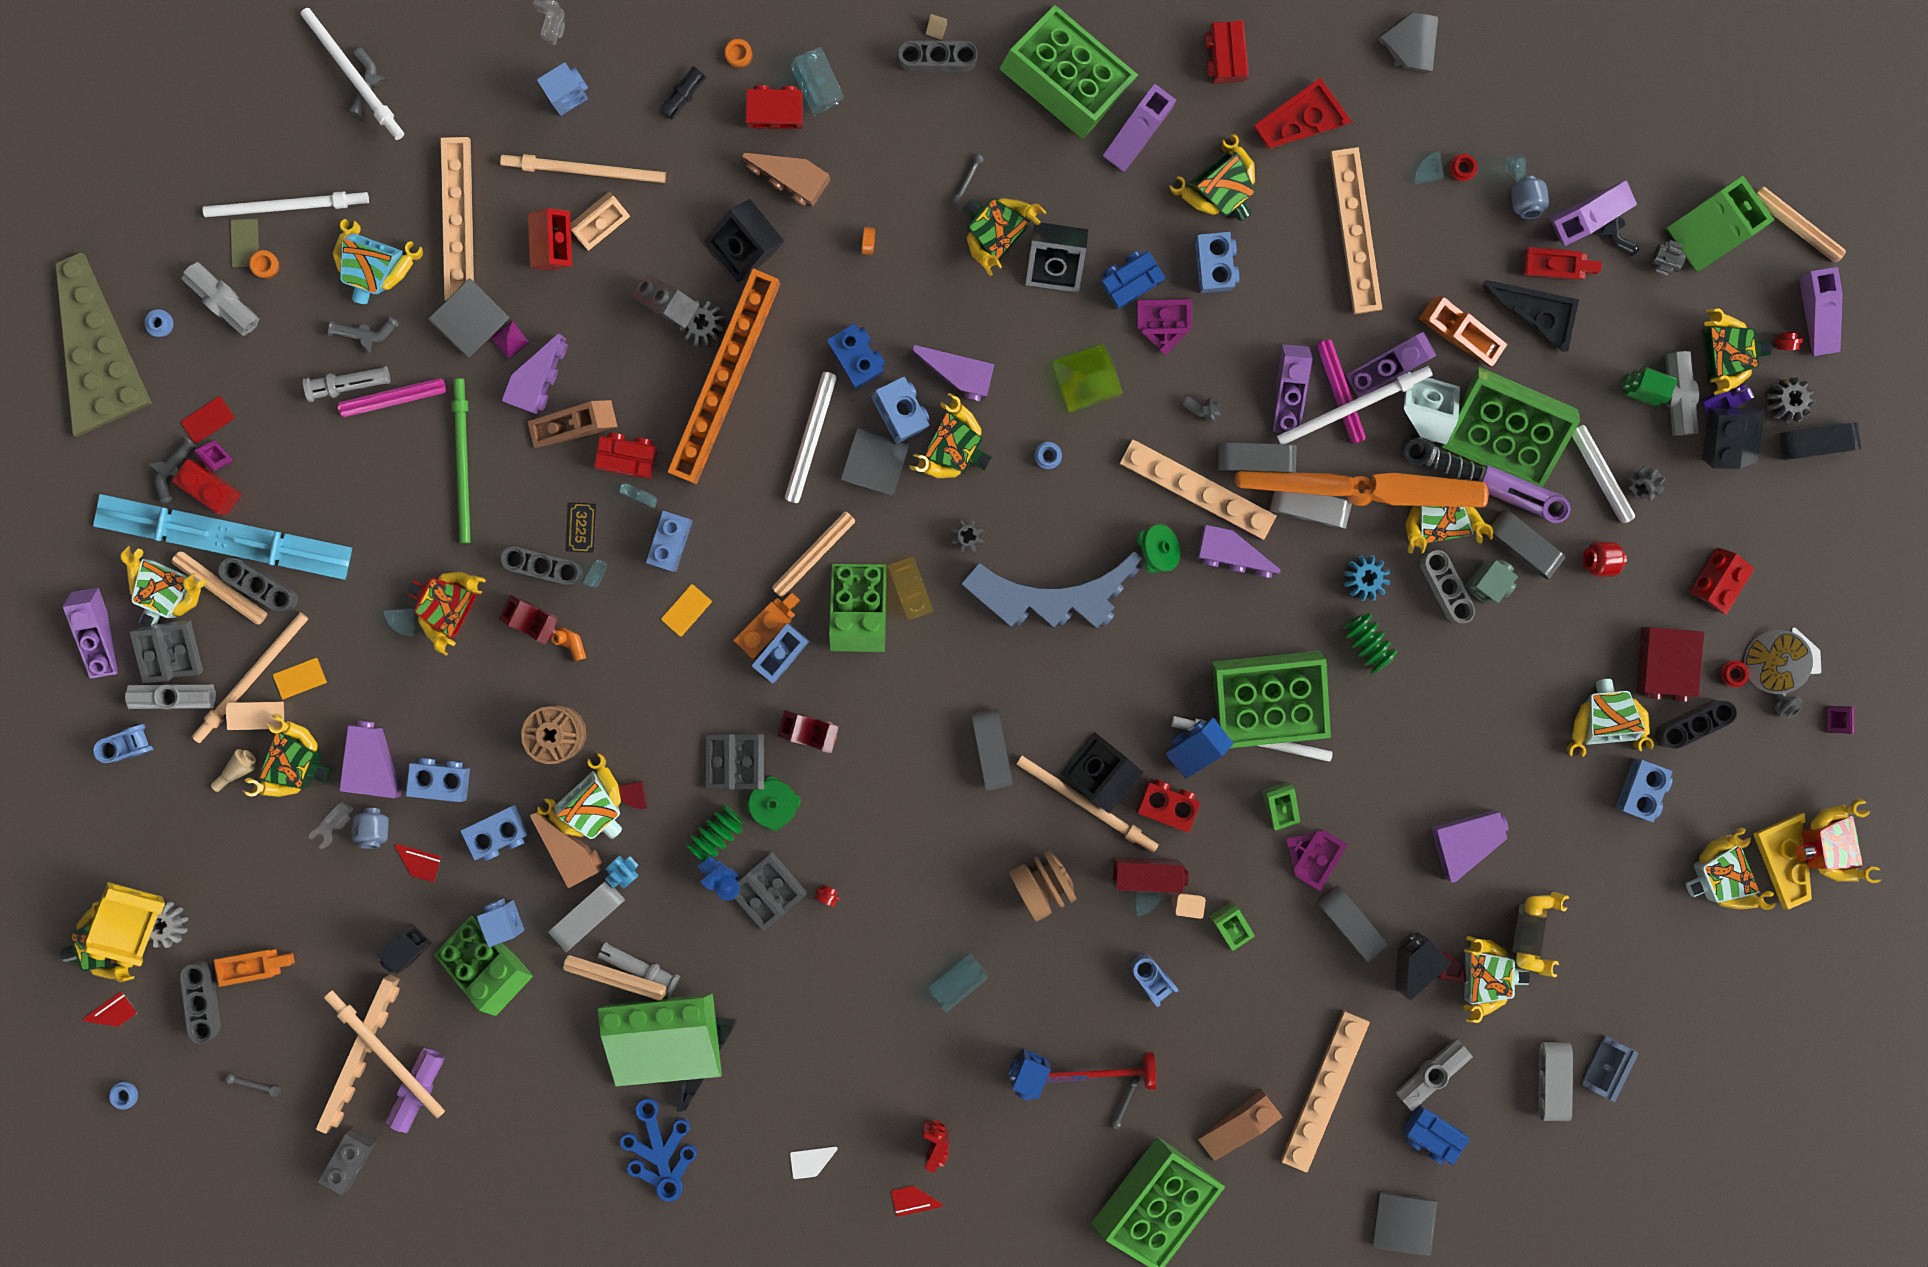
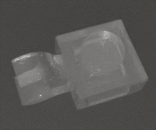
[309,802,353,849]

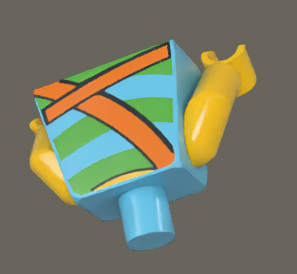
[333,219,423,304]

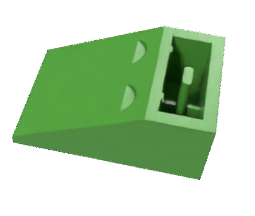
[1665,175,1774,273]
[829,564,887,652]
[434,915,533,1016]

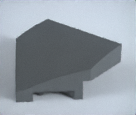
[1378,12,1438,73]

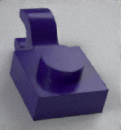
[1700,384,1754,416]

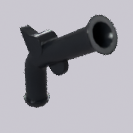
[1598,216,1639,256]

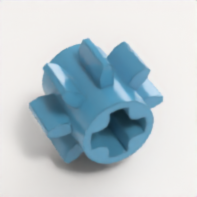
[605,856,639,889]

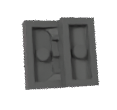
[428,278,510,358]
[841,429,909,496]
[130,620,203,683]
[706,734,764,790]
[735,852,808,932]
[1373,1191,1438,1256]

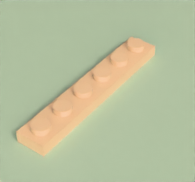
[441,137,474,300]
[1330,147,1382,315]
[1119,439,1277,540]
[316,974,400,1134]
[1281,1010,1370,1173]

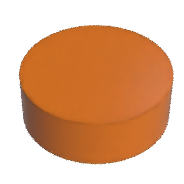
[724,39,752,68]
[862,227,875,255]
[249,250,279,279]

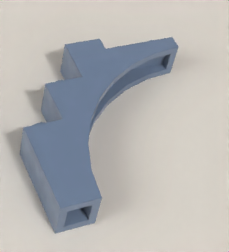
[961,552,1143,628]

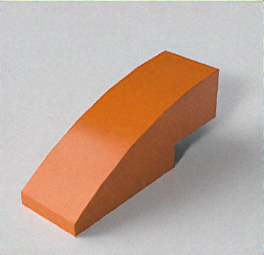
[1419,296,1507,367]

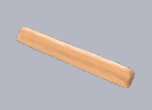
[1756,187,1846,263]
[772,512,855,597]
[172,552,267,624]
[563,955,666,1001]

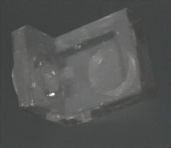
[533,0,565,45]

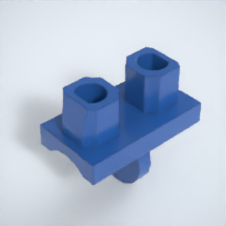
[698,857,740,901]

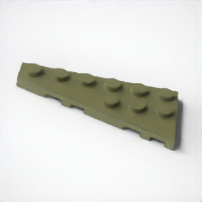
[56,253,152,437]

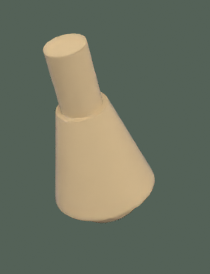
[211,749,257,792]

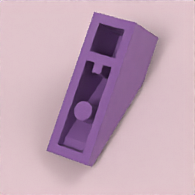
[913,345,994,402]

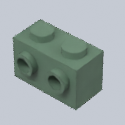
[1464,559,1518,604]

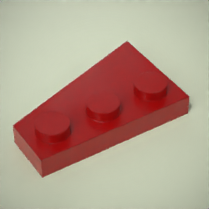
[1253,77,1352,150]

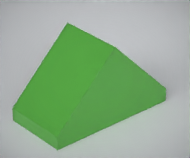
[1261,782,1300,831]
[1209,901,1255,951]

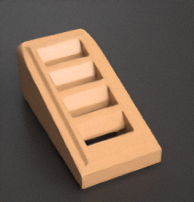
[1171,894,1206,919]

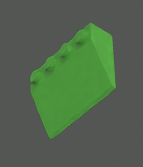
[999,5,1138,139]
[1442,366,1580,487]
[1212,651,1331,748]
[598,994,722,1086]
[1091,1137,1225,1267]

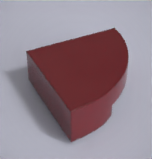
[618,781,648,809]
[1437,951,1466,983]

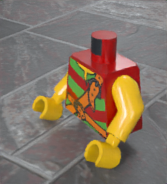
[407,572,486,656]
[1795,798,1881,883]

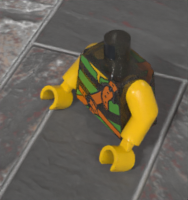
[1512,892,1569,977]

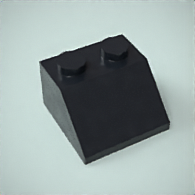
[704,199,784,283]
[1025,223,1088,293]
[1702,407,1765,469]
[1061,732,1143,814]
[1395,932,1451,1001]

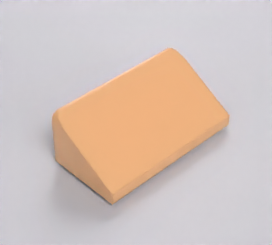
[570,192,630,251]
[226,701,284,730]

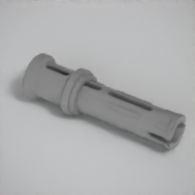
[303,366,391,402]
[598,942,680,998]

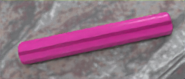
[1317,339,1366,444]
[338,378,446,417]

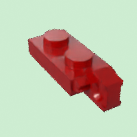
[1523,247,1602,280]

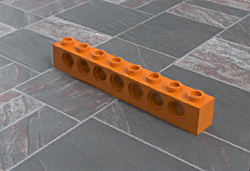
[668,269,781,485]

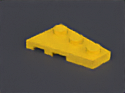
[1753,813,1812,910]

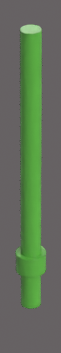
[451,379,471,543]

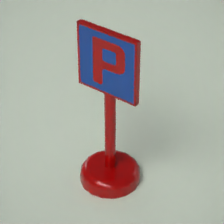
[1046,1052,1156,1090]

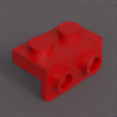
[1690,548,1755,615]
[922,1120,949,1173]

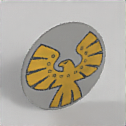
[1744,630,1813,694]

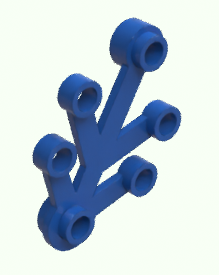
[620,1097,697,1202]

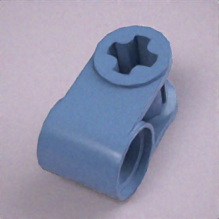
[93,724,154,763]
[1130,954,1179,1007]

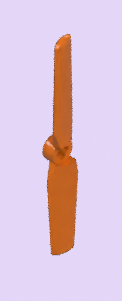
[1235,471,1489,507]

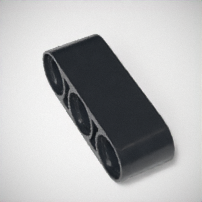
[1779,422,1862,460]
[1655,700,1737,749]

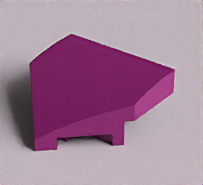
[1137,298,1192,355]
[1286,830,1348,891]

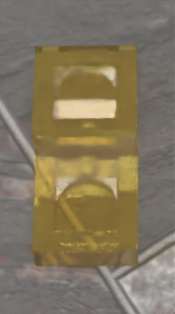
[888,557,934,621]

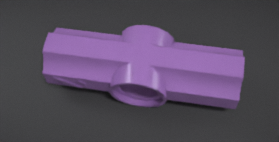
[386,1048,445,1133]

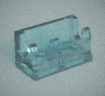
[791,47,844,116]
[929,953,989,1013]

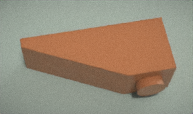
[528,400,617,448]
[530,812,602,888]
[1197,1089,1283,1161]

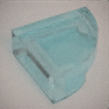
[1415,151,1444,184]
[1505,154,1526,182]
[619,483,658,508]
[583,559,607,588]
[384,609,415,636]
[1136,891,1163,916]

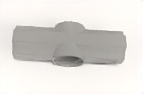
[181,262,260,336]
[1664,351,1699,436]
[125,684,216,709]
[1395,1038,1473,1111]

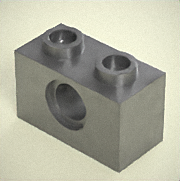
[633,274,699,328]
[318,1127,377,1195]

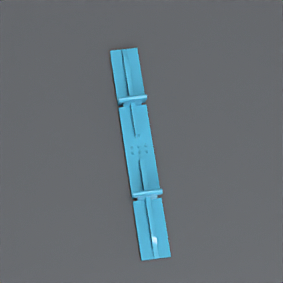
[93,494,352,580]

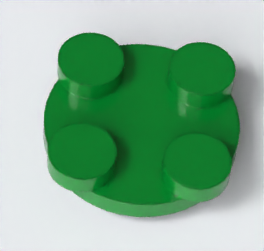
[1137,524,1180,574]
[746,776,801,831]

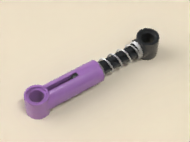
[1401,434,1571,523]

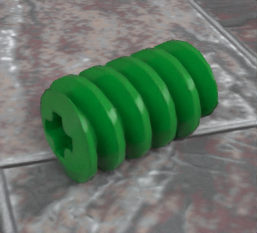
[1340,613,1397,674]
[687,804,746,862]

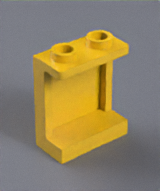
[84,882,165,967]

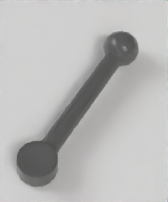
[952,154,984,206]
[224,1073,281,1097]
[1111,1076,1140,1130]

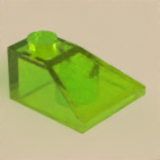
[1052,344,1123,413]

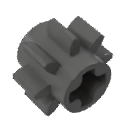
[1651,240,1686,276]
[1629,466,1665,501]
[952,520,984,552]

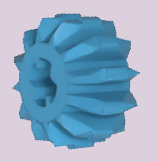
[1343,555,1390,601]

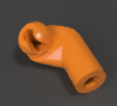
[551,628,586,662]

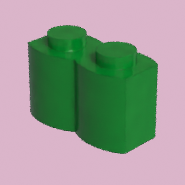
[1622,367,1677,406]

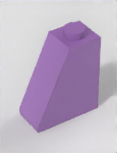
[340,720,402,798]
[1431,810,1509,883]

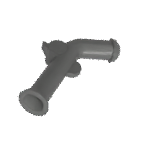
[347,47,386,117]
[328,317,399,354]
[148,437,198,504]

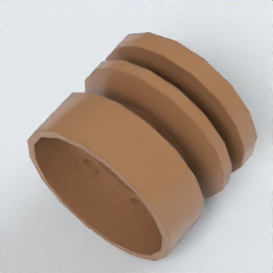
[521,705,586,764]
[1008,849,1077,922]

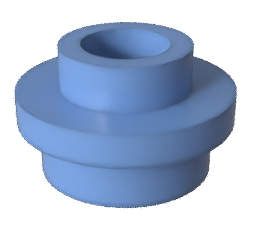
[145,309,173,337]
[1035,442,1062,469]
[109,1081,138,1110]

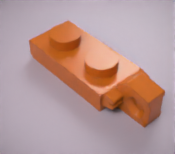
[734,593,801,659]
[213,949,295,987]

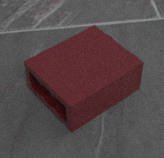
[1636,627,1705,702]
[1112,857,1189,893]

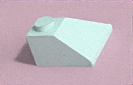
[1404,372,1460,444]

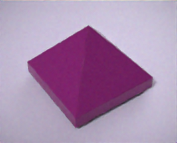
[491,320,530,359]
[194,440,233,472]
[1826,706,1854,734]

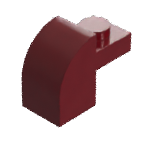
[499,595,558,645]
[777,710,839,753]

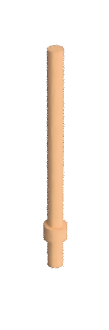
[501,154,666,183]
[191,612,308,743]
[1016,756,1159,853]
[324,990,445,1118]

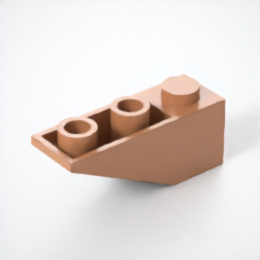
[742,153,830,207]

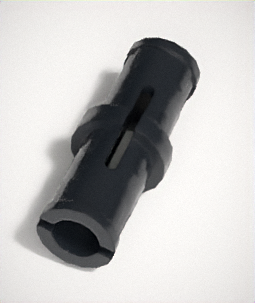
[659,66,707,120]

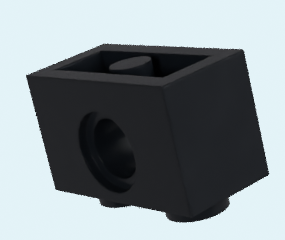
[377,924,432,974]

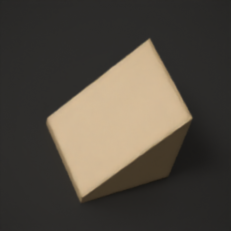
[926,14,947,40]

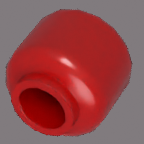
[1583,542,1627,577]

